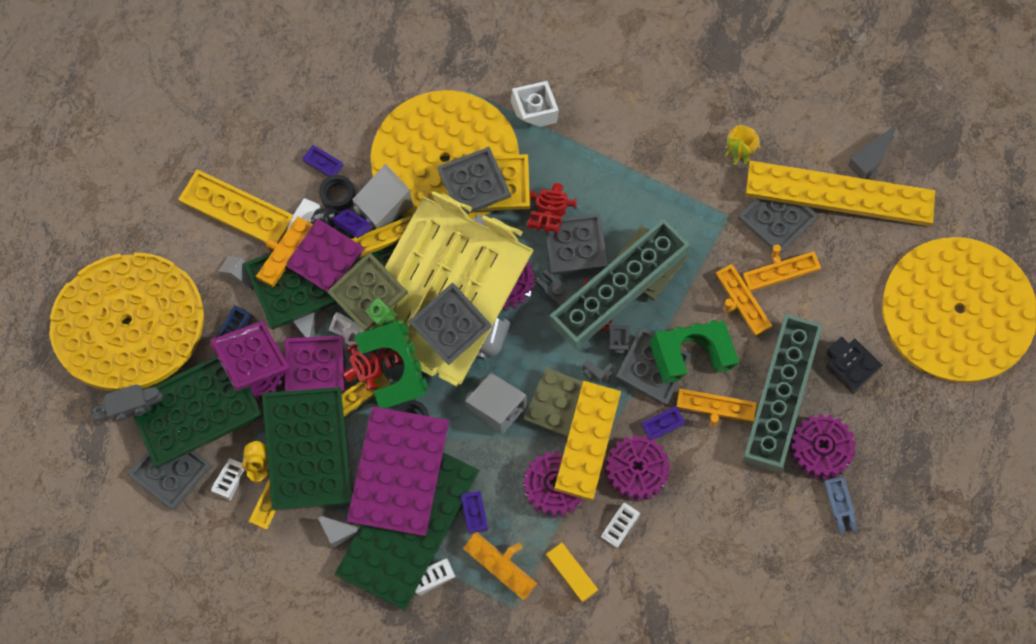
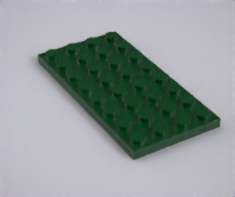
[244,216,398,330]
[334,452,480,612]

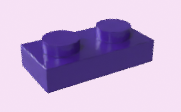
[302,145,344,177]
[333,209,372,238]
[641,406,685,441]
[461,491,488,534]

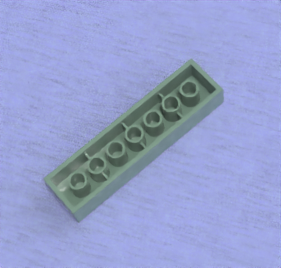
[550,218,690,350]
[742,314,823,474]

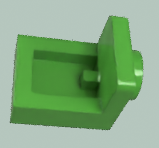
[365,298,398,326]

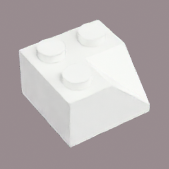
[511,81,559,127]

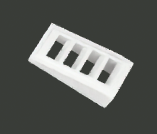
[211,458,245,501]
[601,503,640,548]
[415,559,456,595]

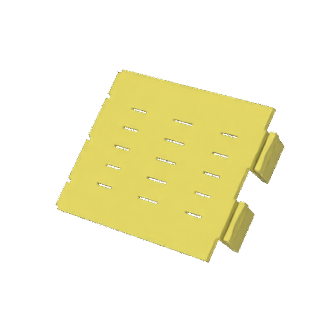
[355,191,534,386]

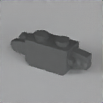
[92,384,163,422]

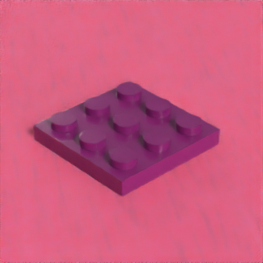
[285,219,365,294]
[210,321,289,391]
[285,336,344,393]

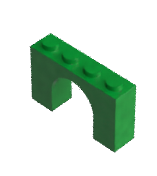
[354,319,428,408]
[649,320,740,384]

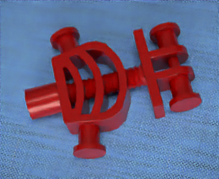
[527,183,577,234]
[343,344,404,391]

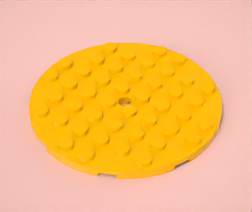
[371,90,519,228]
[882,237,1036,383]
[49,252,204,392]

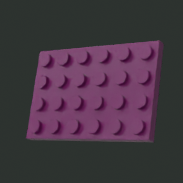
[347,406,450,537]

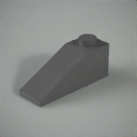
[848,127,896,179]

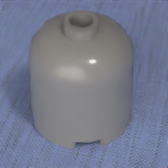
[476,318,510,359]

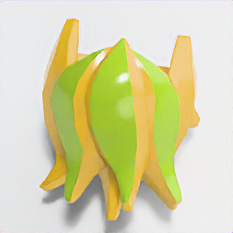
[725,125,761,166]

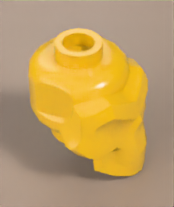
[242,441,268,484]

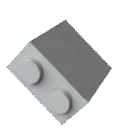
[352,164,413,230]
[465,373,527,436]

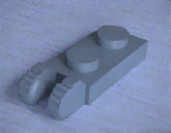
[824,476,857,534]

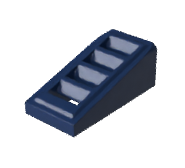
[215,305,253,338]

